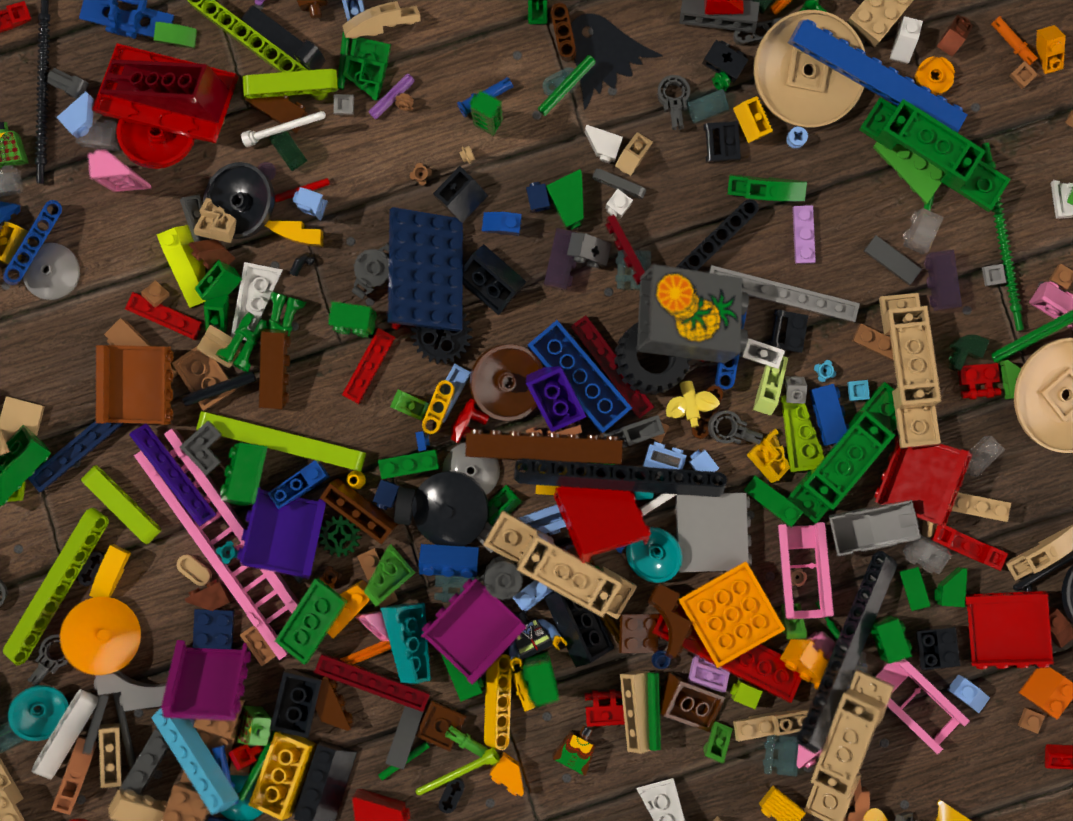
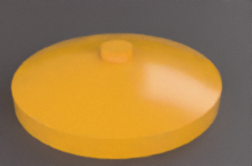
[60,597,141,676]

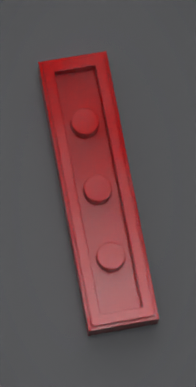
[125,292,203,340]
[342,328,396,404]

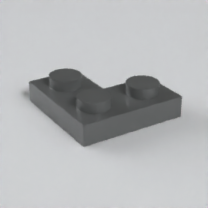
[180,420,223,475]

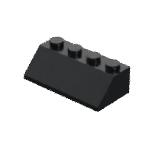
[544,591,615,668]
[294,740,357,821]

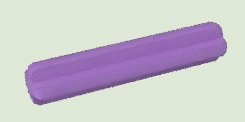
[369,74,414,119]

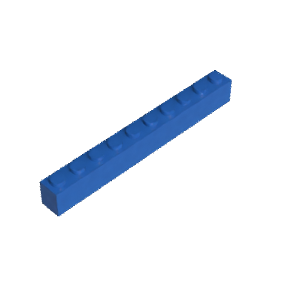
[788,19,968,133]

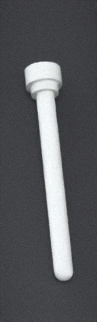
[241,111,326,147]

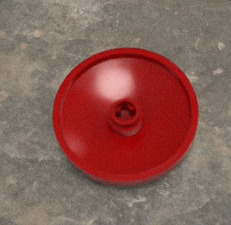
[116,119,195,169]

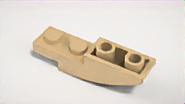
[343,1,421,39]
[1005,525,1073,581]
[733,709,809,741]

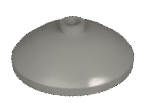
[23,243,80,300]
[443,442,500,495]

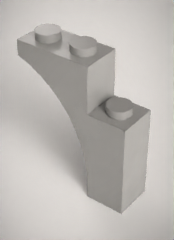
[94,671,166,711]

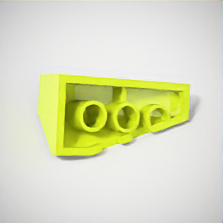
[157,225,206,308]

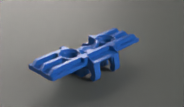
[79,0,174,39]

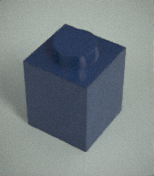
[526,182,550,213]
[373,479,401,510]

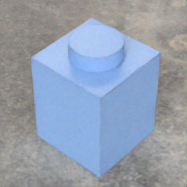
[688,449,719,472]

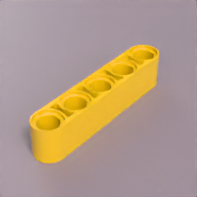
[484,654,512,750]

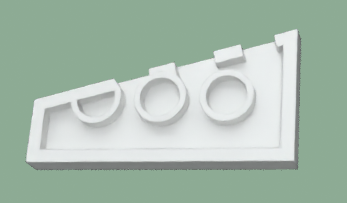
[636,778,685,821]

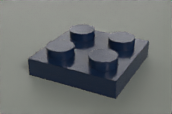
[193,609,234,650]

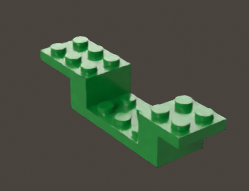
[859,97,1011,212]
[786,382,897,524]

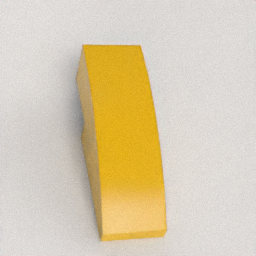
[265,221,323,247]
[89,544,131,598]

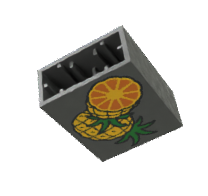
[637,265,749,363]

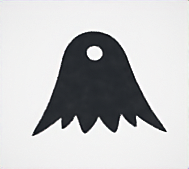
[568,13,663,110]

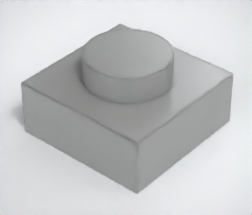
[334,94,354,115]
[982,264,1006,286]

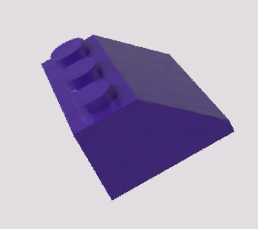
[526,366,586,432]

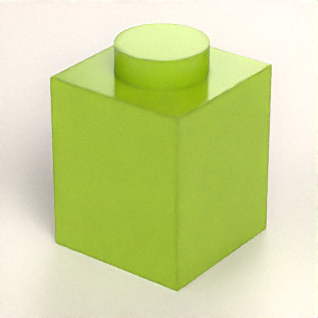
[730,680,763,709]

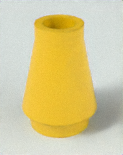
[347,470,366,489]

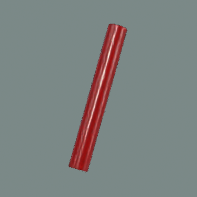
[274,178,330,203]

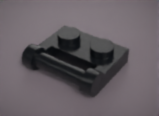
[703,121,741,163]
[769,309,809,353]

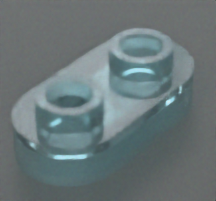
[543,67,578,96]

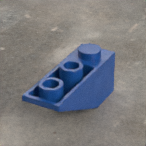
[268,460,330,509]

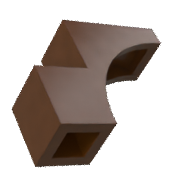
[647,583,692,659]

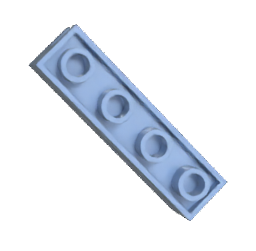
[518,504,566,536]

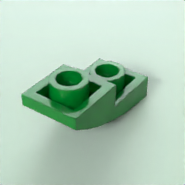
[900,567,931,612]

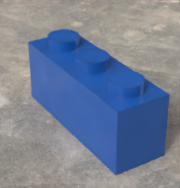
[808,384,849,446]
[419,544,479,578]

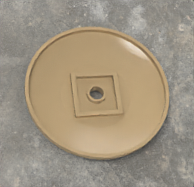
[754,10,865,128]
[1014,338,1073,453]

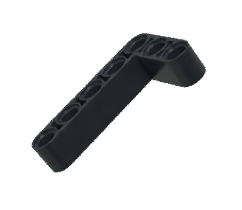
[241,5,326,70]

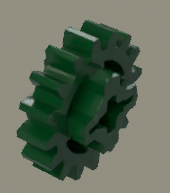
[319,515,362,557]

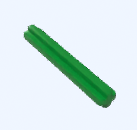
[538,55,596,116]
[647,672,661,751]

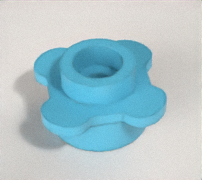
[814,360,836,382]

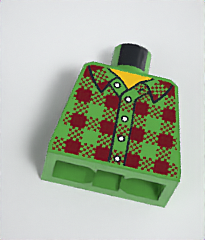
[0,122,29,168]
[237,706,271,746]

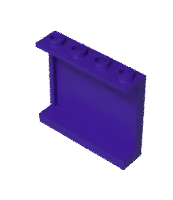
[237,487,326,579]

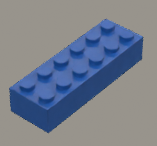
[527,320,632,433]

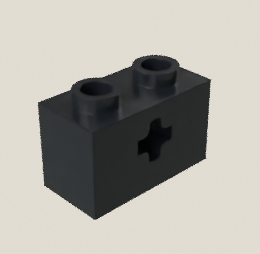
[702,40,749,83]

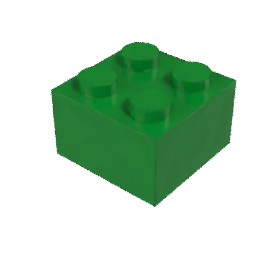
[871,615,912,664]

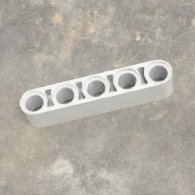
[32,689,99,779]

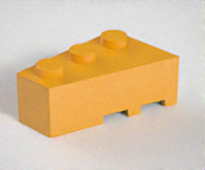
[327,580,370,639]
[780,639,830,689]

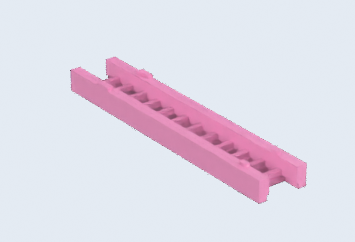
[134,429,300,660]

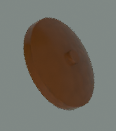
[470,344,543,421]

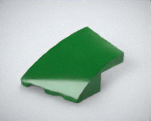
[343,37,392,100]

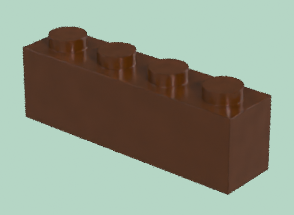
[259,329,291,409]
[320,478,398,544]

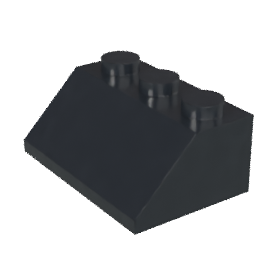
[463,244,527,315]
[270,668,322,738]

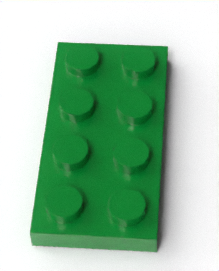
[275,578,348,665]

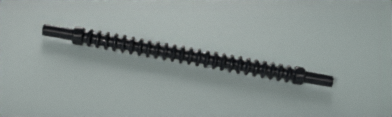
[35,0,51,184]

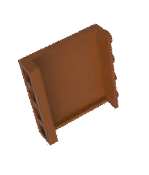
[96,345,174,425]

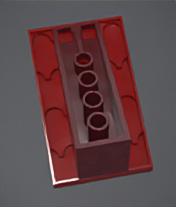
[92,43,239,143]

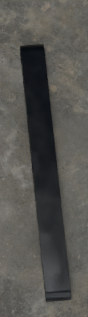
[514,459,727,497]
[797,551,897,753]

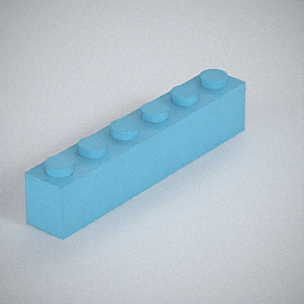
[151,708,239,815]

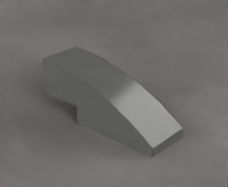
[603,415,665,448]
[385,706,424,770]

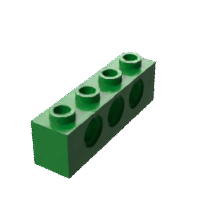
[469,90,503,136]

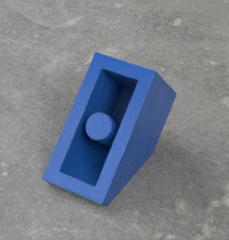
[482,212,522,236]

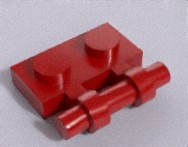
[958,363,1001,400]
[585,689,625,727]

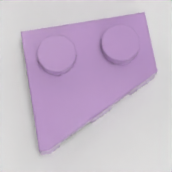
[688,655,730,693]

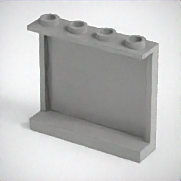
[675,492,752,572]

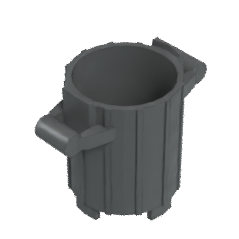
[351,243,389,299]
[478,556,525,600]

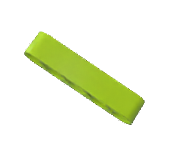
[242,69,338,98]
[81,465,162,545]

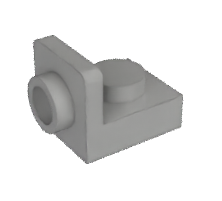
[784,376,807,404]

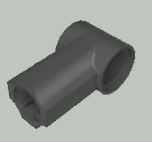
[47,68,89,99]

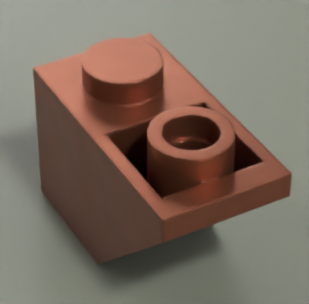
[937,14,973,57]
[188,239,236,270]
[185,579,233,611]

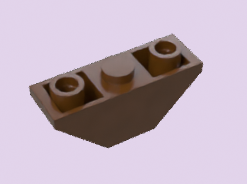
[315,676,354,731]

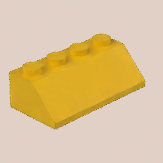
[249,731,318,820]

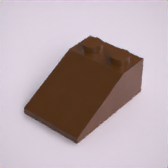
[660,673,725,732]

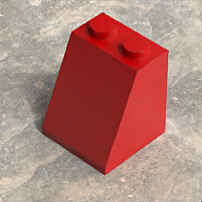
[352,789,410,821]

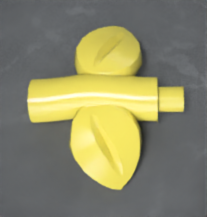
[666,381,720,428]

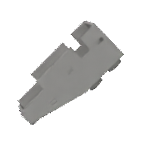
[828,500,920,556]

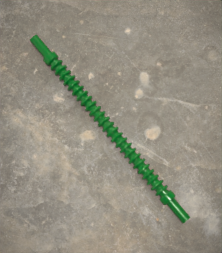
[981,143,1024,331]

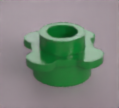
[712,72,731,92]

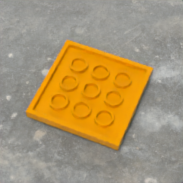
[678,561,785,668]

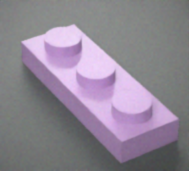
[793,205,815,264]

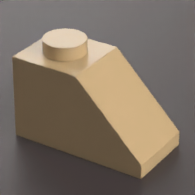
[615,132,653,176]

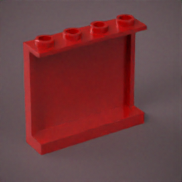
[874,435,972,527]
[554,476,651,564]
[966,591,1053,669]

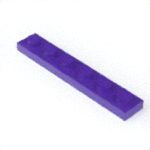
[129,424,217,527]

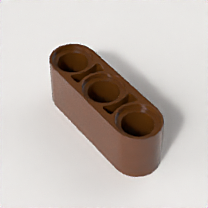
[551,3,577,62]

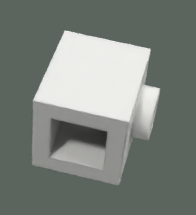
[605,189,633,219]

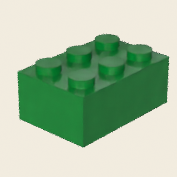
[328,301,377,338]

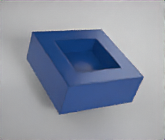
[415,431,430,451]

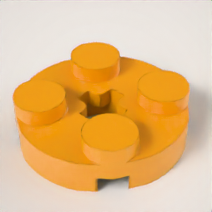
[914,56,955,95]

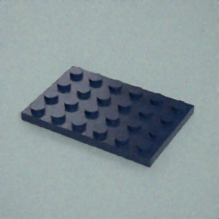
[388,207,463,331]

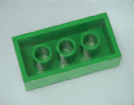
[523,651,559,707]

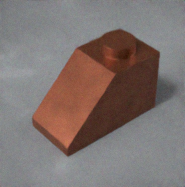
[1049,606,1073,648]

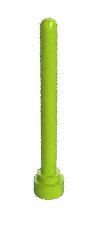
[416,747,500,796]

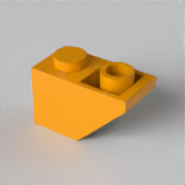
[1036,25,1065,74]
[490,751,524,797]

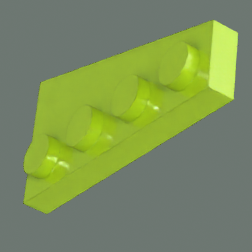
[781,395,825,472]

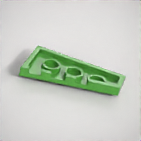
[873,142,945,205]

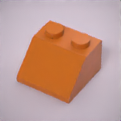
[1018,667,1073,720]

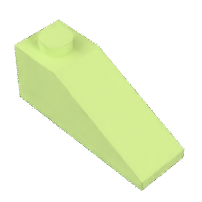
[753,356,788,415]

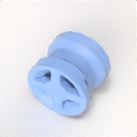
[786,127,808,149]

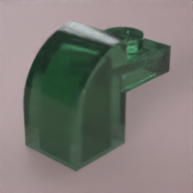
[269,130,308,171]
[949,335,990,371]

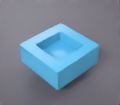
[847,380,870,401]

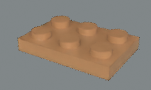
[172,347,237,411]

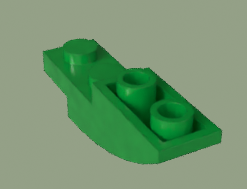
[727,174,807,201]

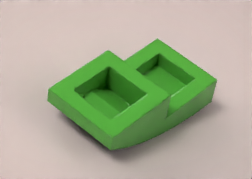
[154,22,197,49]

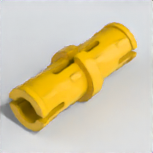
[512,670,535,711]

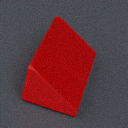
[1045,744,1073,769]

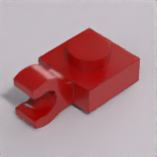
[229,744,264,771]

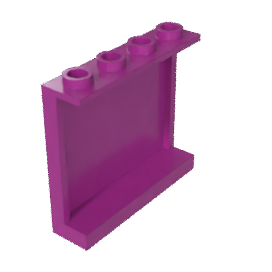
[421,578,526,685]
[161,640,251,721]

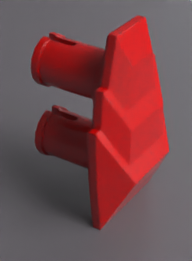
[451,398,489,443]

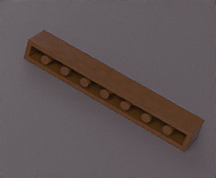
[465,430,623,464]

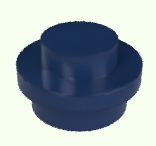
[651,650,671,669]

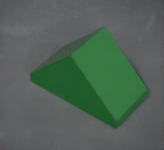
[528,0,547,24]

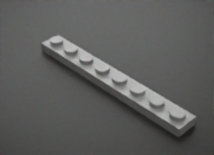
[709,265,860,323]

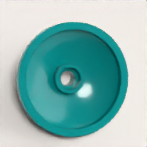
[626,527,682,583]
[8,685,69,741]
[220,765,263,821]

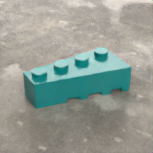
[381,603,431,684]

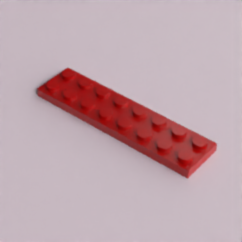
[652,603,802,703]

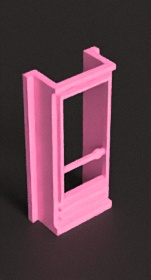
[778,522,834,620]
[875,659,970,754]

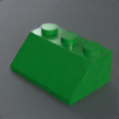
[220,443,267,506]

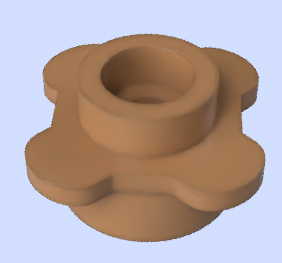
[395,93,414,111]
[410,163,432,186]

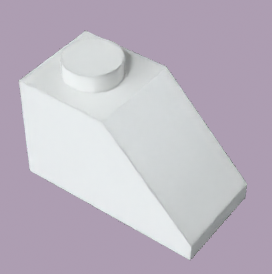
[890,16,923,64]
[585,125,623,163]
[739,338,785,369]

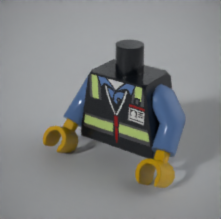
[508,611,567,671]

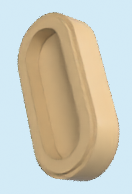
[177,554,212,586]

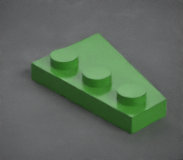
[364,544,415,606]

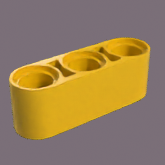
[422,380,455,434]

